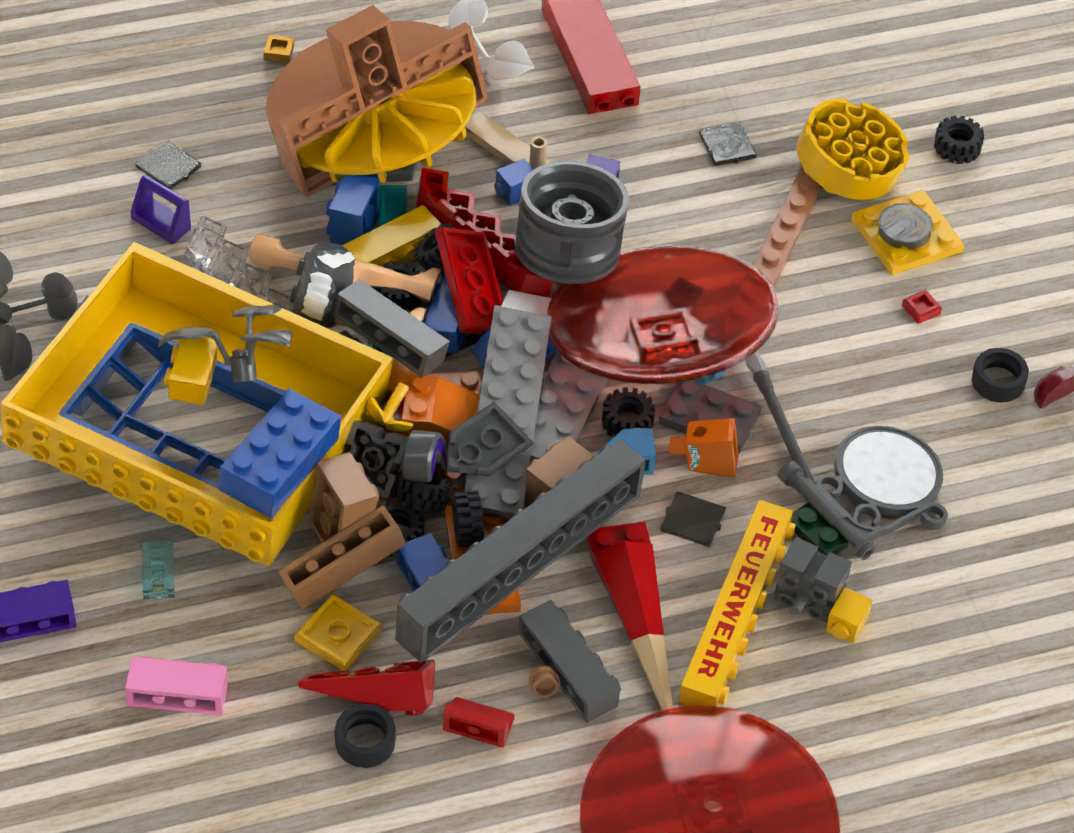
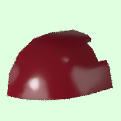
[1034,366,1074,409]

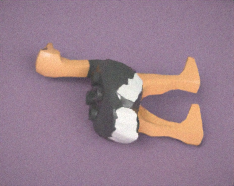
[249,234,441,328]

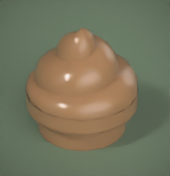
[528,666,560,698]

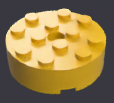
[797,98,910,201]

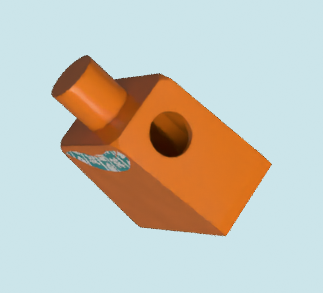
[669,418,739,477]

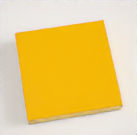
[294,594,382,670]

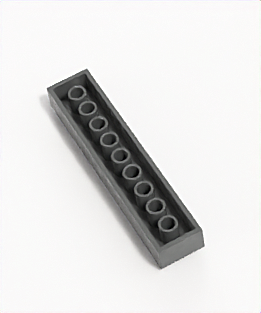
[395,439,646,663]

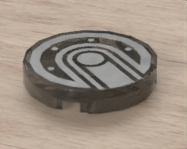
[878,203,933,249]

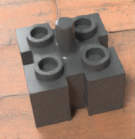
[341,420,408,498]
[774,537,852,623]

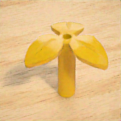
[366,382,413,432]

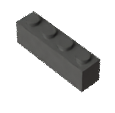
[332,279,450,378]
[518,600,621,723]

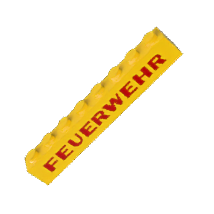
[678,500,796,715]

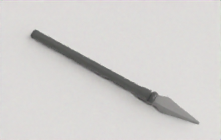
[739,330,816,484]

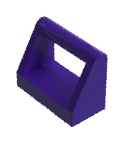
[130,175,191,245]

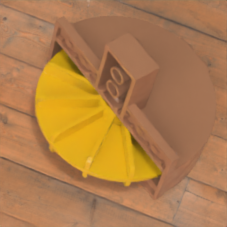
[266,5,488,197]

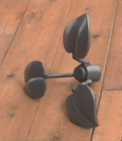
[0,252,78,381]
[158,305,293,382]

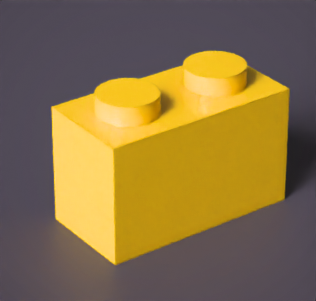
[164,338,218,405]

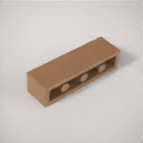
[278,505,406,610]

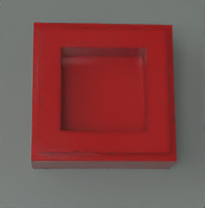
[902,289,942,324]

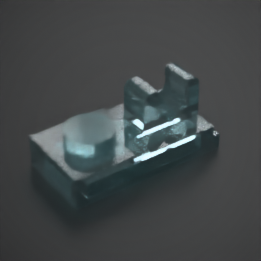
[142,541,175,599]

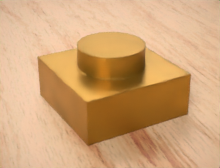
[264,35,295,63]

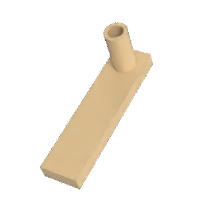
[465,110,552,169]

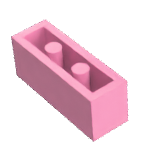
[125,656,228,715]

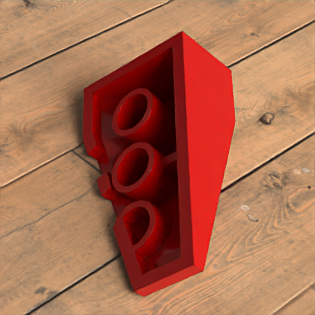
[298,660,436,716]

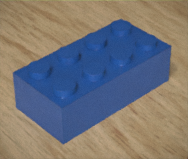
[219,388,341,519]

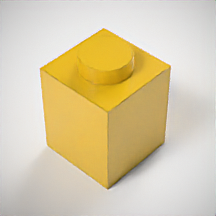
[826,587,873,644]

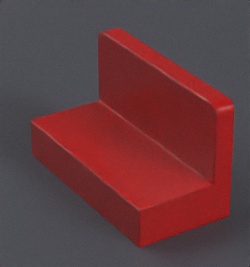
[443,697,515,748]

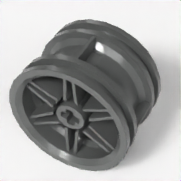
[514,161,629,284]

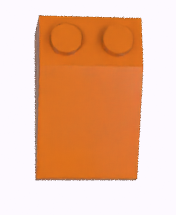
[402,374,480,443]

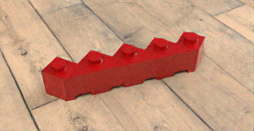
[415,168,553,297]

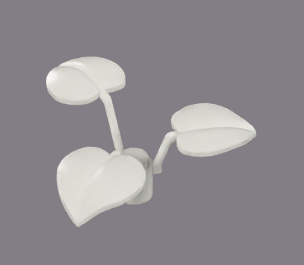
[448,0,534,86]

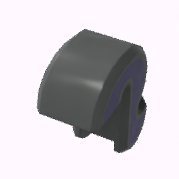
[402,430,448,482]

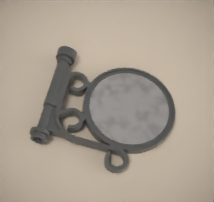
[777,426,948,560]

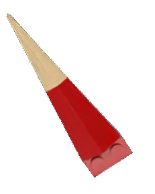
[586,521,676,735]

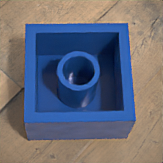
[326,175,379,245]

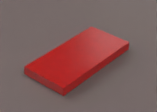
[435,227,503,335]

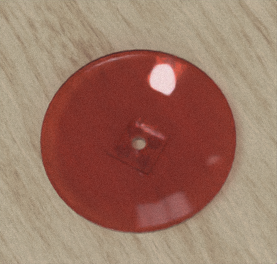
[547,245,779,384]
[579,705,840,833]

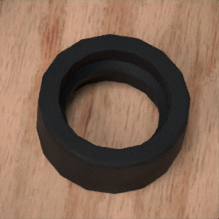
[971,347,1029,403]
[335,704,396,768]

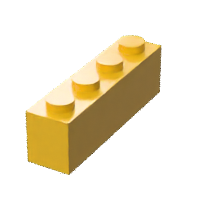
[342,205,441,267]

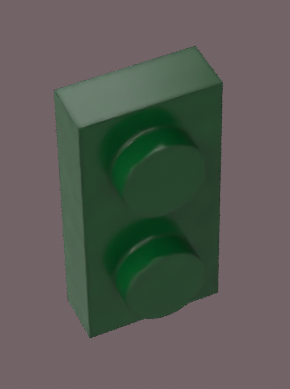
[791,503,849,555]

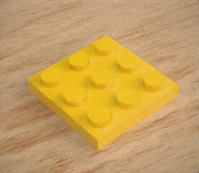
[851,190,964,276]

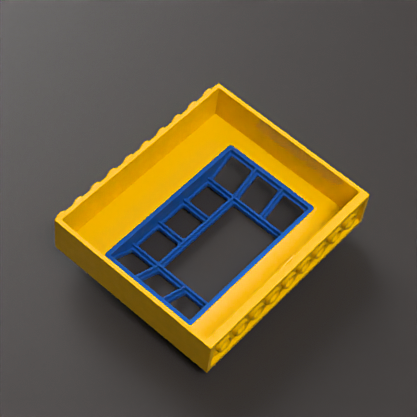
[1,242,393,567]

